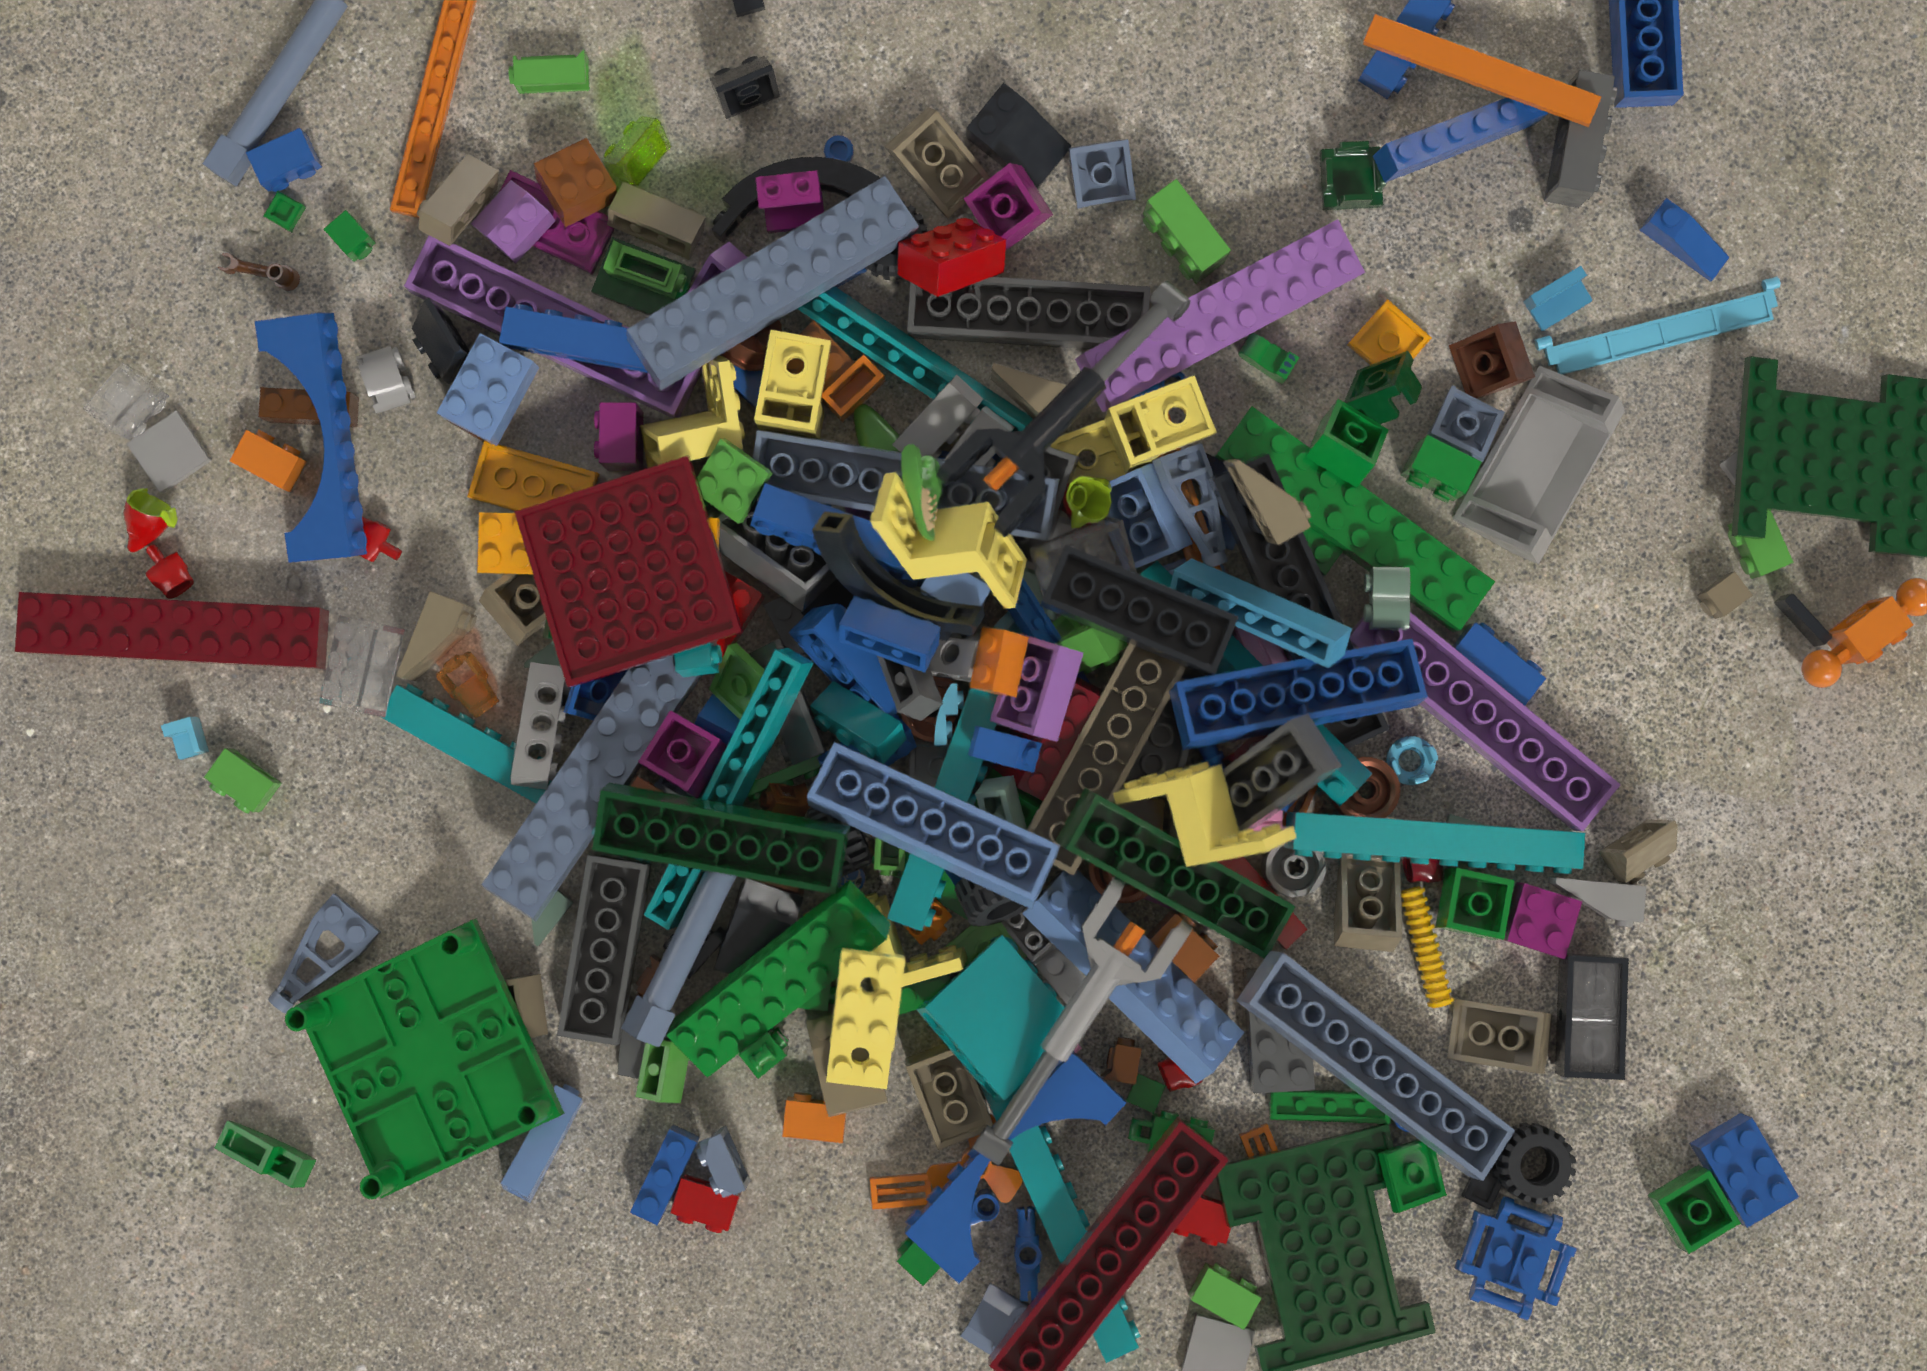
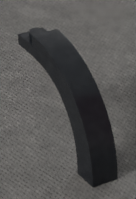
[712,157,880,243]
[812,512,985,641]

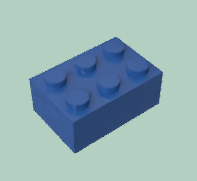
[1689,1113,1799,1228]

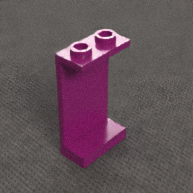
[756,170,825,234]

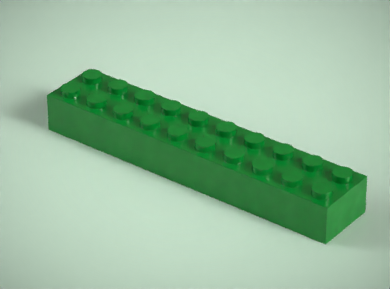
[1215,406,1495,633]

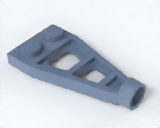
[1152,443,1228,567]
[268,893,381,1013]

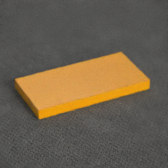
[467,440,600,511]

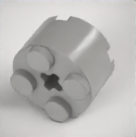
[356,346,416,414]
[1261,843,1326,897]

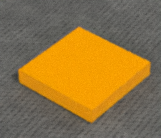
[1347,299,1432,365]

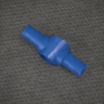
[1014,1206,1042,1301]

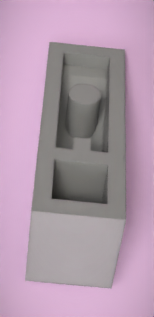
[1548,877,1646,927]

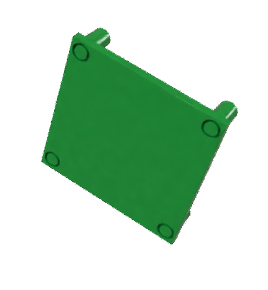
[285,918,564,1200]

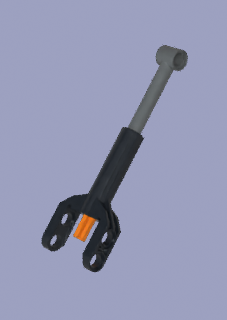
[936,281,1191,537]

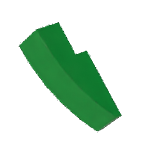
[215,1120,317,1188]

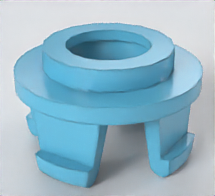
[1386,736,1438,785]

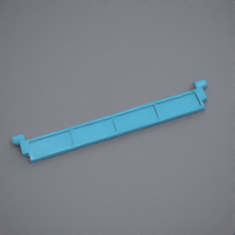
[1534,276,1781,375]

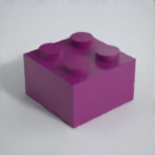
[964,163,1053,250]
[594,402,644,471]
[638,710,727,798]
[1504,882,1583,959]

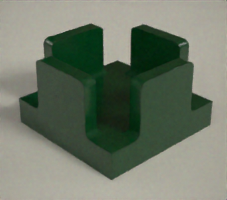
[1319,141,1387,210]
[1344,351,1422,424]

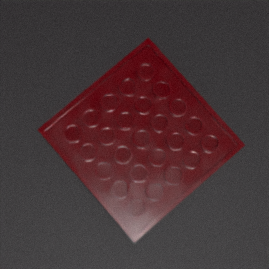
[514,456,743,687]

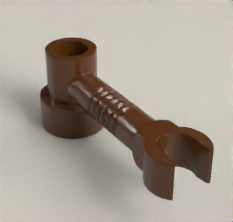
[218,252,300,291]

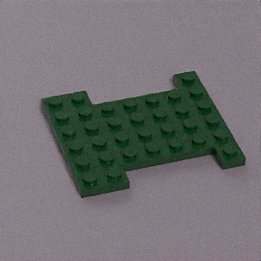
[1731,356,1927,558]
[1216,1124,1436,1371]

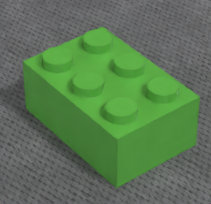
[1143,179,1231,284]

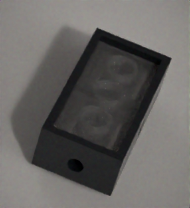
[1555,953,1629,1080]

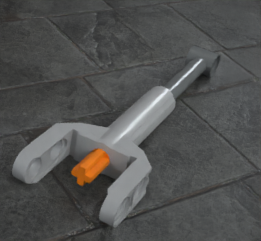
[972,876,1193,1165]

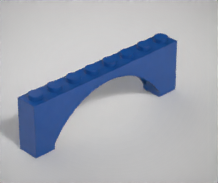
[255,313,367,563]
[905,1051,1126,1284]

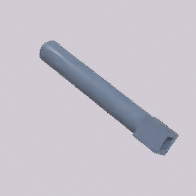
[202,0,348,187]
[621,871,736,1047]

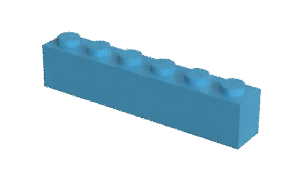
[1170,559,1352,668]

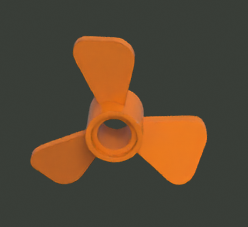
[927,1113,1023,1203]

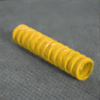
[1401,886,1454,1008]

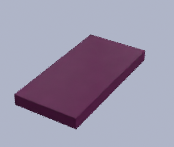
[499,170,615,275]

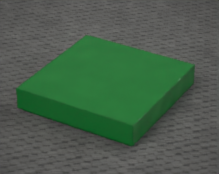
[1378,1139,1447,1213]

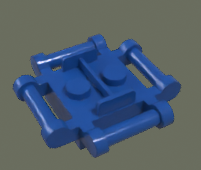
[1454,1196,1577,1320]

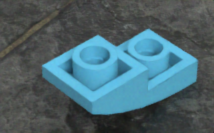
[934,684,964,747]

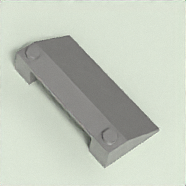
[1453,366,1625,565]

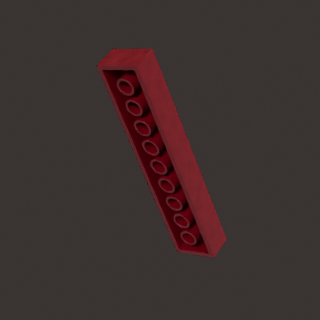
[15,592,329,670]
[988,1117,1229,1371]

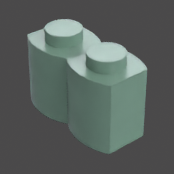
[1364,567,1410,630]

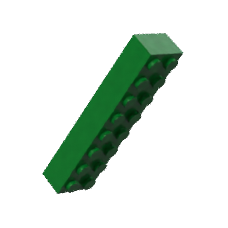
[666,880,891,1078]

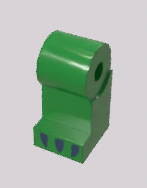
[1238,333,1300,385]

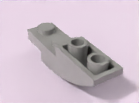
[1001,908,1084,1004]

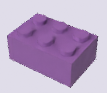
[990,633,1084,741]

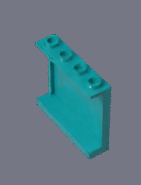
[916,935,1066,1102]

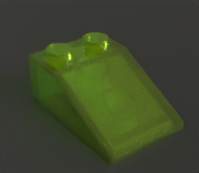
[602,116,671,186]

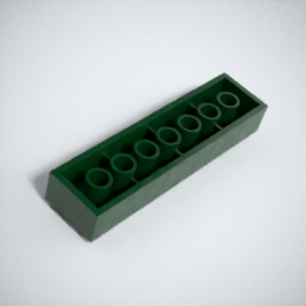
[592,782,850,894]
[1055,788,1296,959]

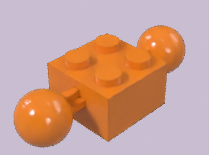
[1801,578,1927,688]

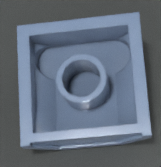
[1068,139,1136,209]
[1427,385,1505,463]
[696,1125,751,1198]
[960,1283,1029,1355]

